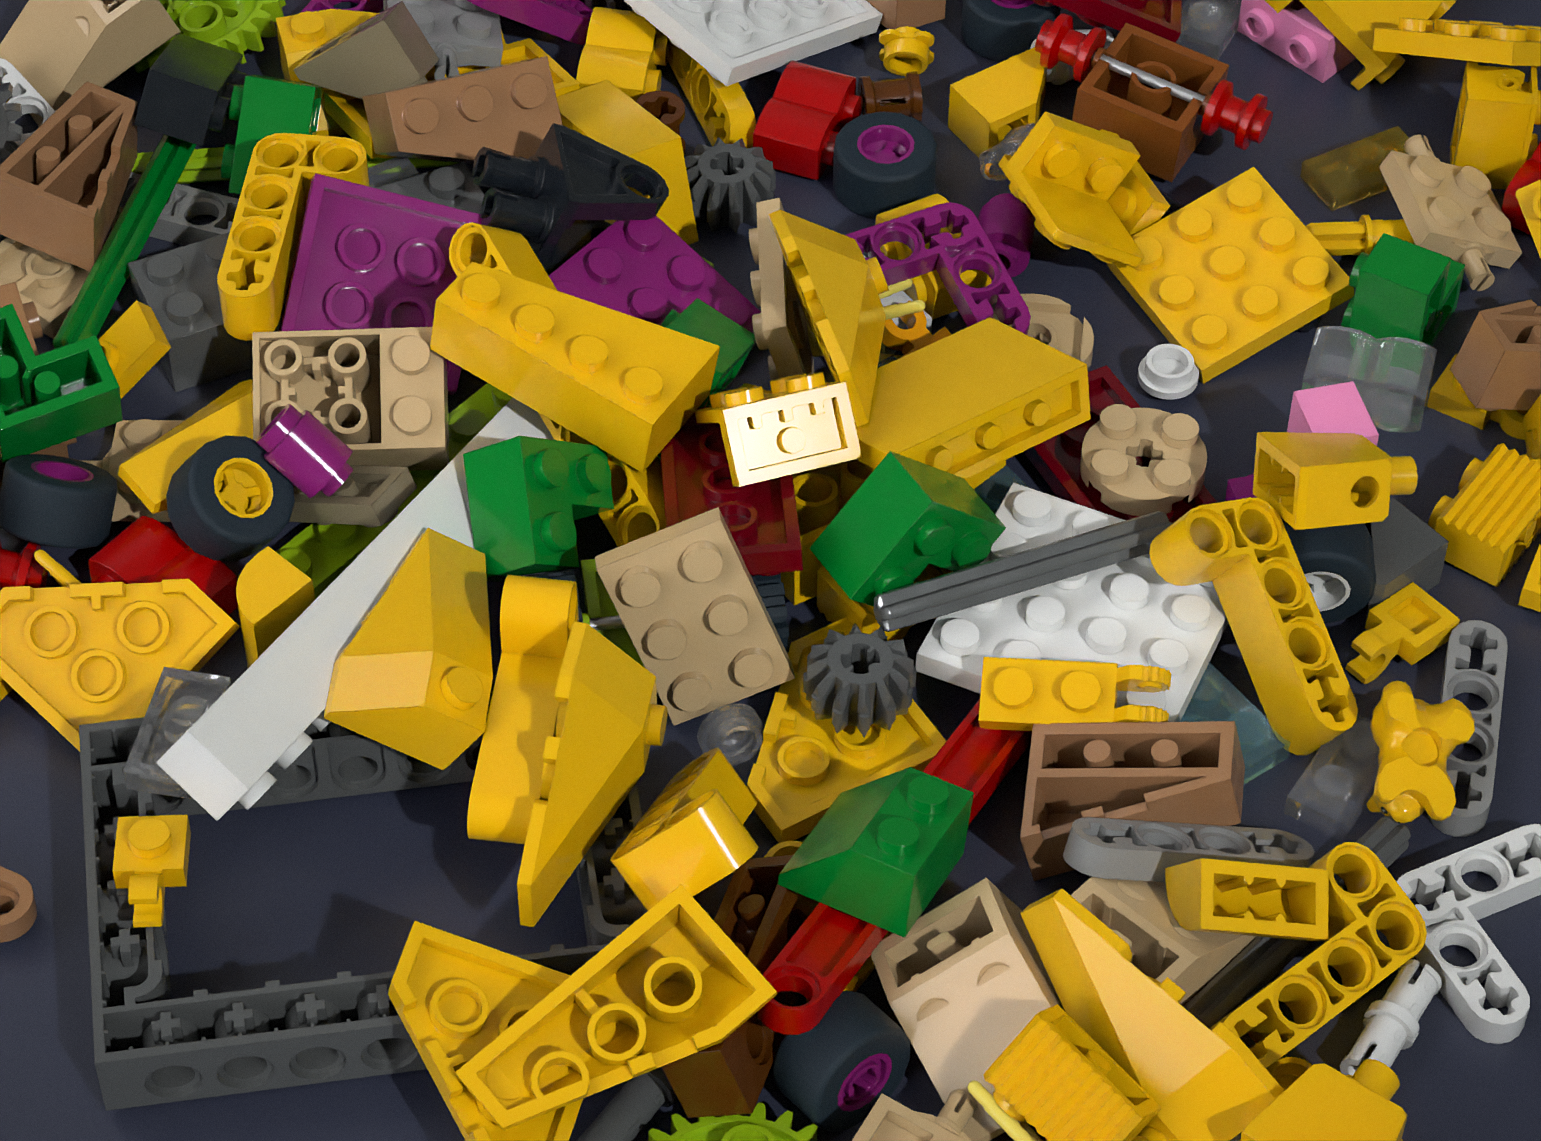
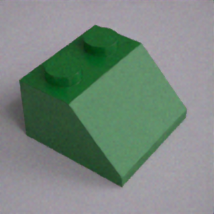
[778,767,974,938]

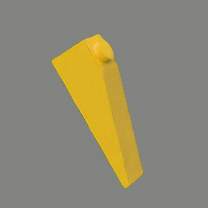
[324,528,493,771]

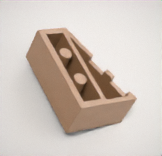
[362,56,562,164]
[0,81,138,271]
[1450,299,1541,411]
[1020,721,1245,881]

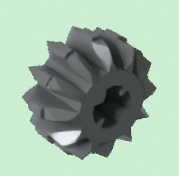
[684,137,776,233]
[803,623,916,737]

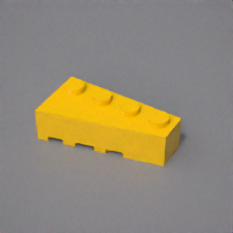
[430,262,720,473]

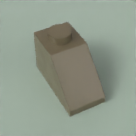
[294,1,439,100]

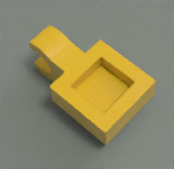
[1346,582,1460,684]
[112,815,191,928]

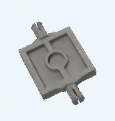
[383,0,503,80]

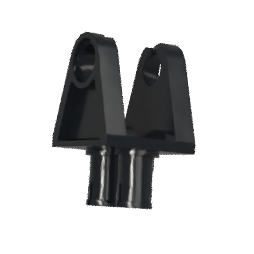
[472,123,669,276]

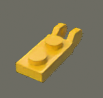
[978,657,1171,731]

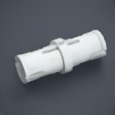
[1340,959,1442,1075]

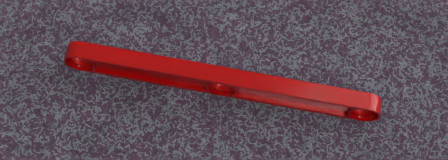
[757,699,1032,1035]

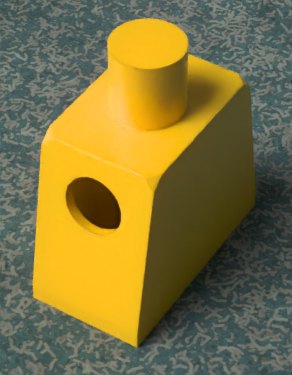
[1253,432,1418,530]
[1240,1059,1408,1141]

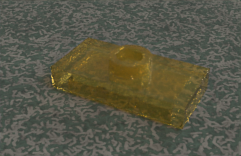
[1300,126,1409,211]

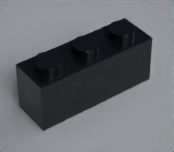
[134,33,248,146]

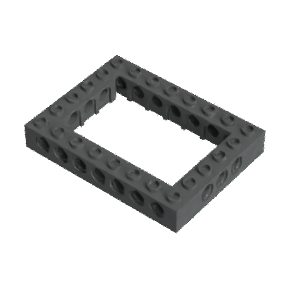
[79,675,647,1111]

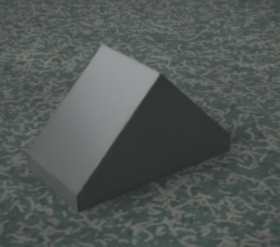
[1364,495,1449,626]

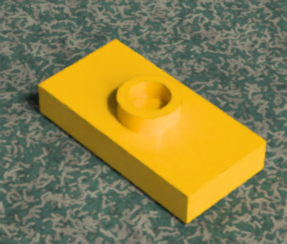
[98,300,171,399]

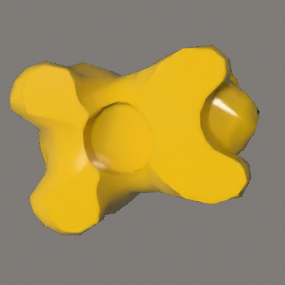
[1366,680,1475,823]

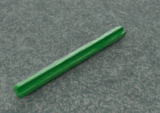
[53,134,196,349]

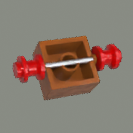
[1035,13,1273,182]

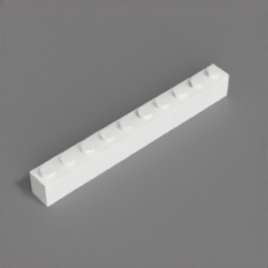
[156,398,554,821]

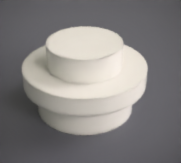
[1138,344,1199,400]

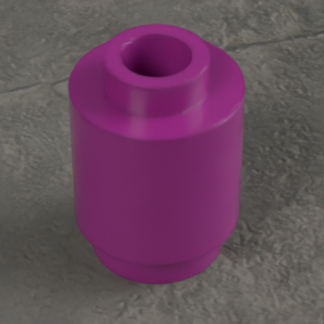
[978,193,1036,278]
[256,404,353,498]

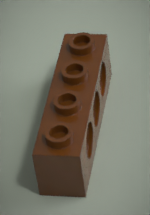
[662,855,819,1118]

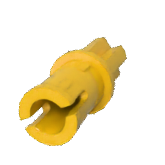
[1306,215,1415,256]

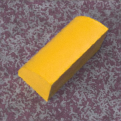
[236,546,315,668]
[1165,858,1329,941]

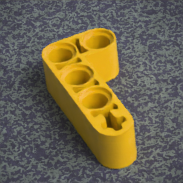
[217,133,370,341]
[1149,497,1358,756]
[467,575,579,845]
[611,747,758,911]
[1209,842,1427,1068]

